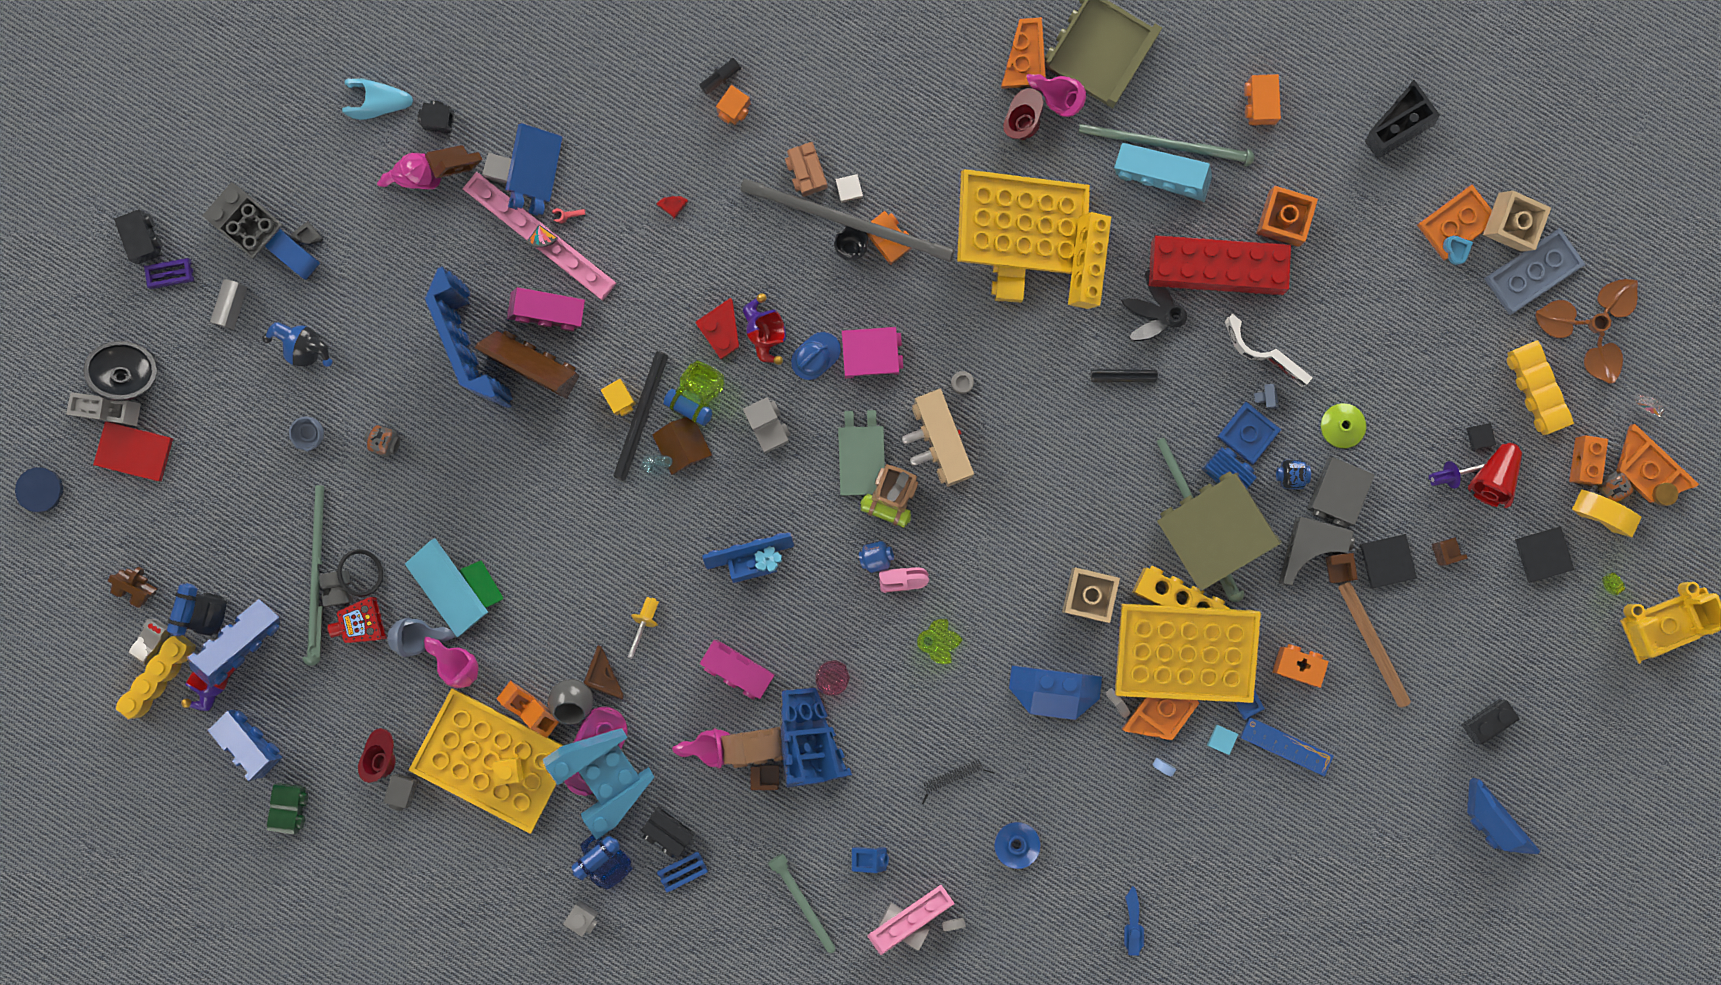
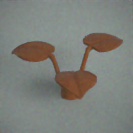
[1535,279,1638,384]

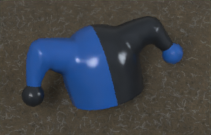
[262,322,333,367]

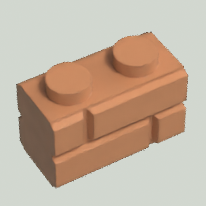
[785,142,828,197]

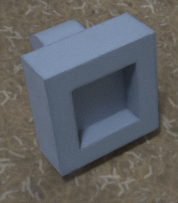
[1254,384,1279,409]

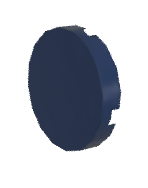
[15,467,64,513]

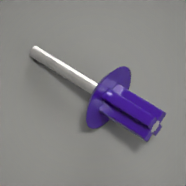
[1428,461,1485,489]

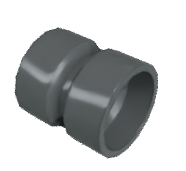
[319,571,354,607]

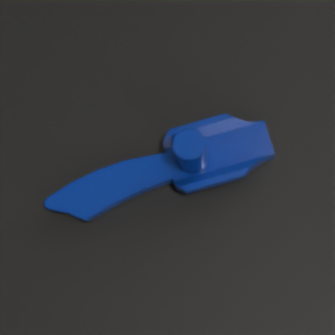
[1124,886,1144,956]

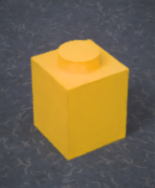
[601,379,636,416]
[493,757,523,786]

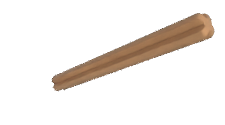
[1339,582,1411,708]

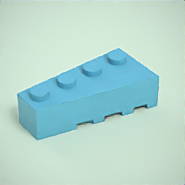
[1114,143,1212,202]

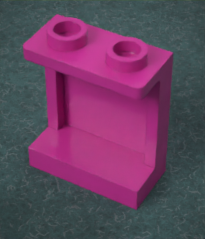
[842,327,903,379]

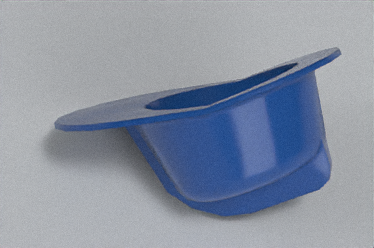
[791,332,841,380]

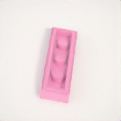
[868,885,955,956]

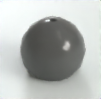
[548,679,594,725]

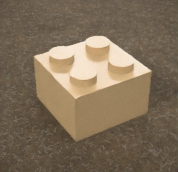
[1483,191,1551,252]
[1062,568,1120,623]

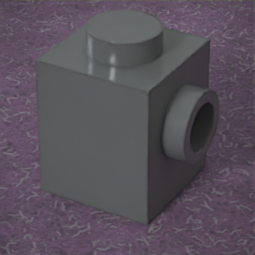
[383,774,419,811]

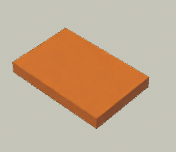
[1417,184,1492,260]

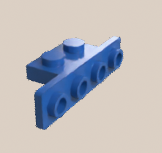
[702,533,794,583]

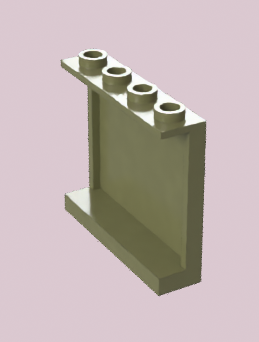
[1044,0,1162,109]
[1157,471,1282,591]

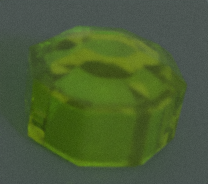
[1602,573,1625,595]

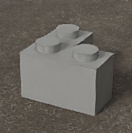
[743,397,791,454]

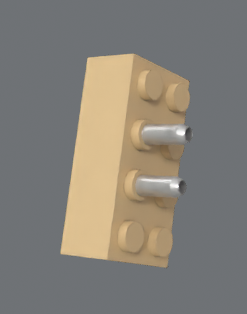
[902,388,974,487]

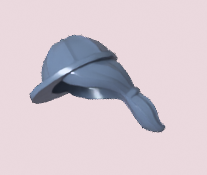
[387,618,455,657]

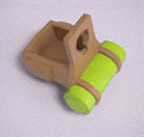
[860,464,918,528]

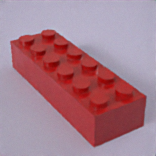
[1149,235,1291,295]

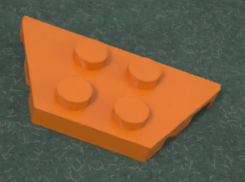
[1616,424,1699,503]
[1122,697,1199,740]

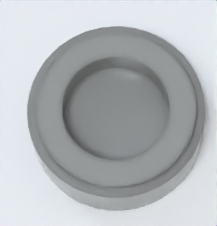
[951,371,974,394]
[942,918,966,931]

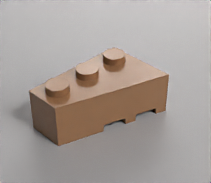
[721,727,783,768]

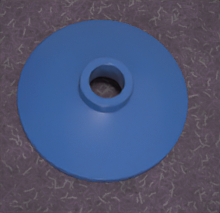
[994,822,1041,869]

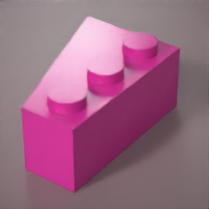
[507,287,585,331]

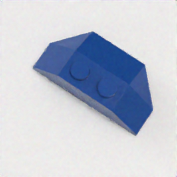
[1009,665,1102,720]
[1467,778,1541,854]

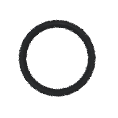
[337,549,383,597]

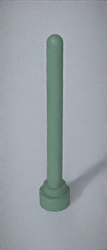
[768,853,835,953]

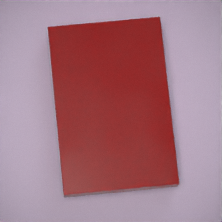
[93,421,173,482]

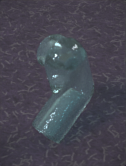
[641,455,672,472]

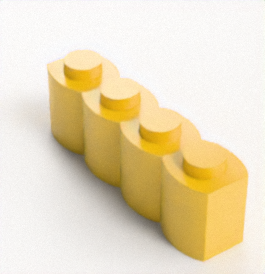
[991,266,1026,303]
[1507,340,1574,435]
[116,636,196,719]

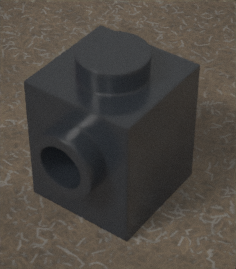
[418,101,454,134]

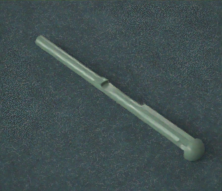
[1078,124,1255,166]
[1156,438,1244,602]
[302,485,324,666]

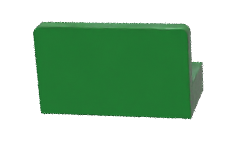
[459,561,503,608]

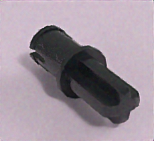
[700,58,741,95]

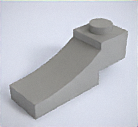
[66,392,141,426]

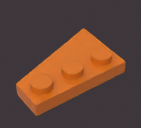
[1001,17,1046,89]

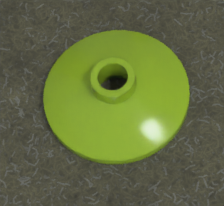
[1321,403,1366,448]

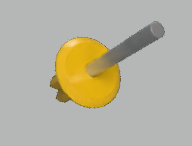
[628,597,659,659]

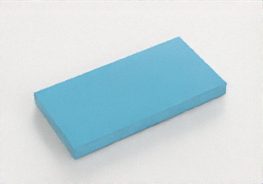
[405,539,488,637]

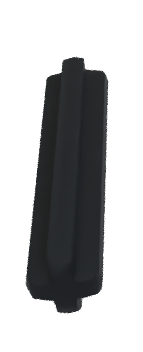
[1090,369,1158,383]

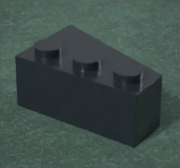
[1365,80,1440,160]

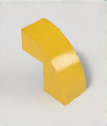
[1572,489,1642,537]

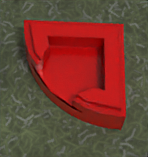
[656,196,688,219]

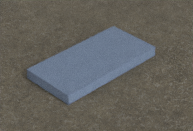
[1484,228,1586,315]

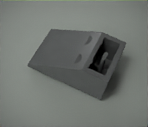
[202,182,283,259]

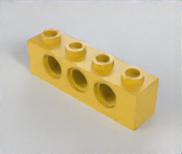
[1068,212,1111,309]
[1132,566,1229,609]

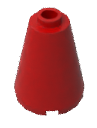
[1468,443,1522,508]

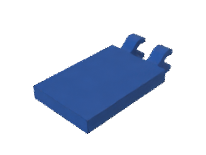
[505,123,563,216]

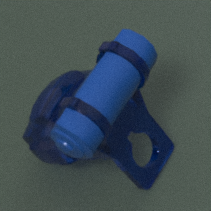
[571,834,633,890]

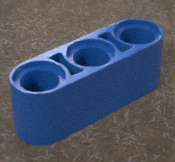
[265,229,321,280]

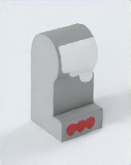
[129,619,170,665]

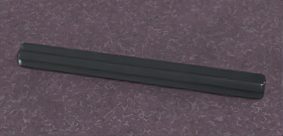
[613,351,668,481]

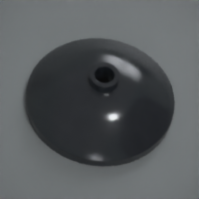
[83,341,157,401]

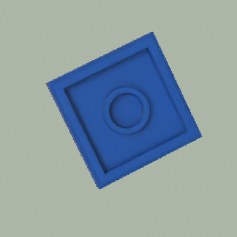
[1217,402,1281,465]

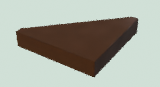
[584,645,624,699]

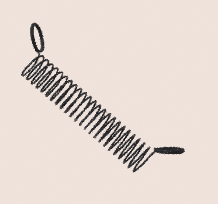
[922,759,995,805]

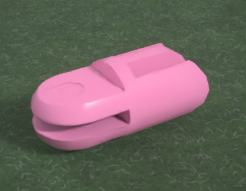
[879,567,929,593]

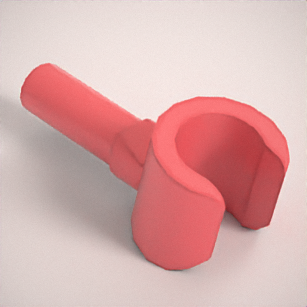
[552,208,585,224]

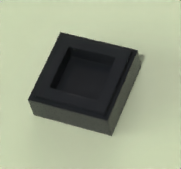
[1467,423,1496,450]

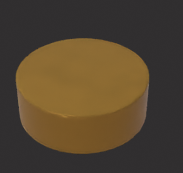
[1652,483,1679,506]

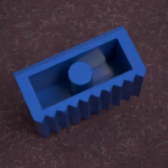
[1201,447,1257,489]

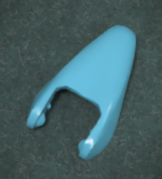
[342,79,413,120]

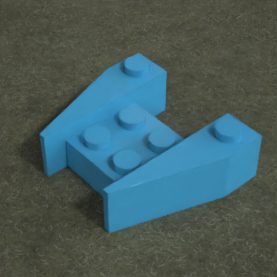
[542,728,654,840]

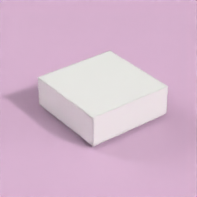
[836,174,863,203]

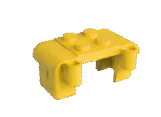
[1620,582,1721,664]

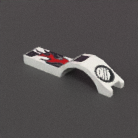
[1225,314,1313,387]

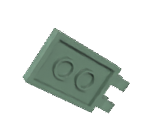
[838,410,885,496]

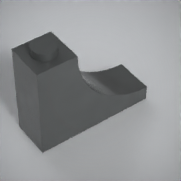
[1279,517,1355,586]

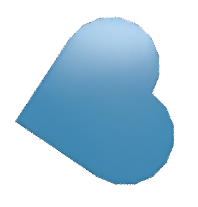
[1443,236,1473,265]

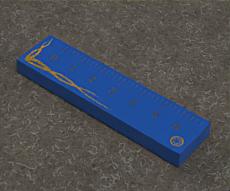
[1239,717,1334,777]

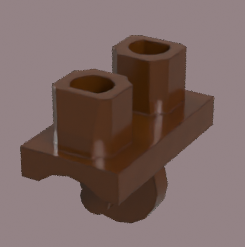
[108,567,157,608]

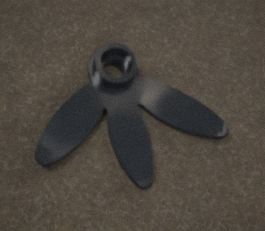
[1122,270,1187,341]

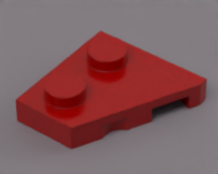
[695,298,739,360]

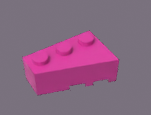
[700,640,775,700]

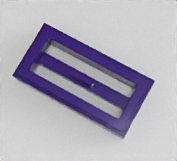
[144,258,194,289]

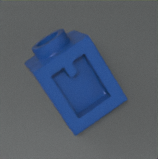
[852,847,889,873]

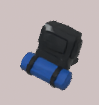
[166,583,227,636]

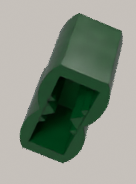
[267,783,308,834]

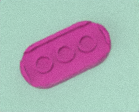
[564,707,628,796]

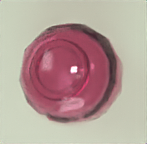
[815,660,850,696]

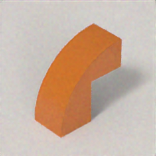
[496,680,559,738]

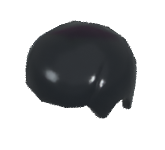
[834,226,869,260]

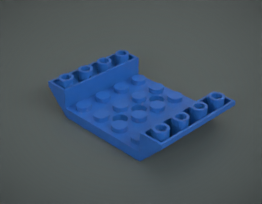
[425,267,513,408]

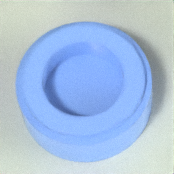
[1153,757,1176,777]

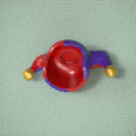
[743,293,786,365]
[181,667,237,711]

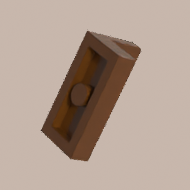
[425,145,483,179]

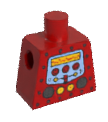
[327,597,387,643]

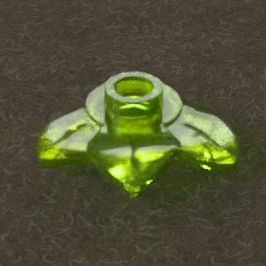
[917,619,962,664]

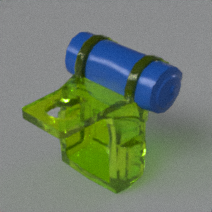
[663,360,724,426]

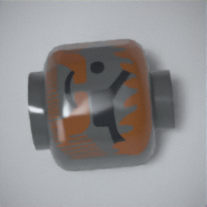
[364,425,400,457]
[1597,471,1634,505]

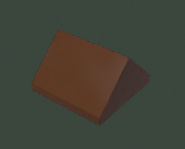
[652,417,712,475]

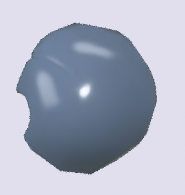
[289,416,324,452]

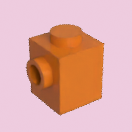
[716,85,751,125]

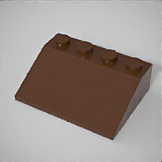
[475,330,580,399]

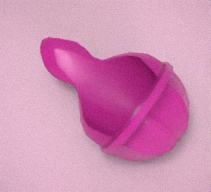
[1027,74,1086,117]
[377,153,441,190]
[424,637,479,688]
[672,728,730,768]

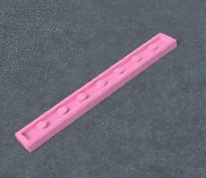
[463,172,617,301]

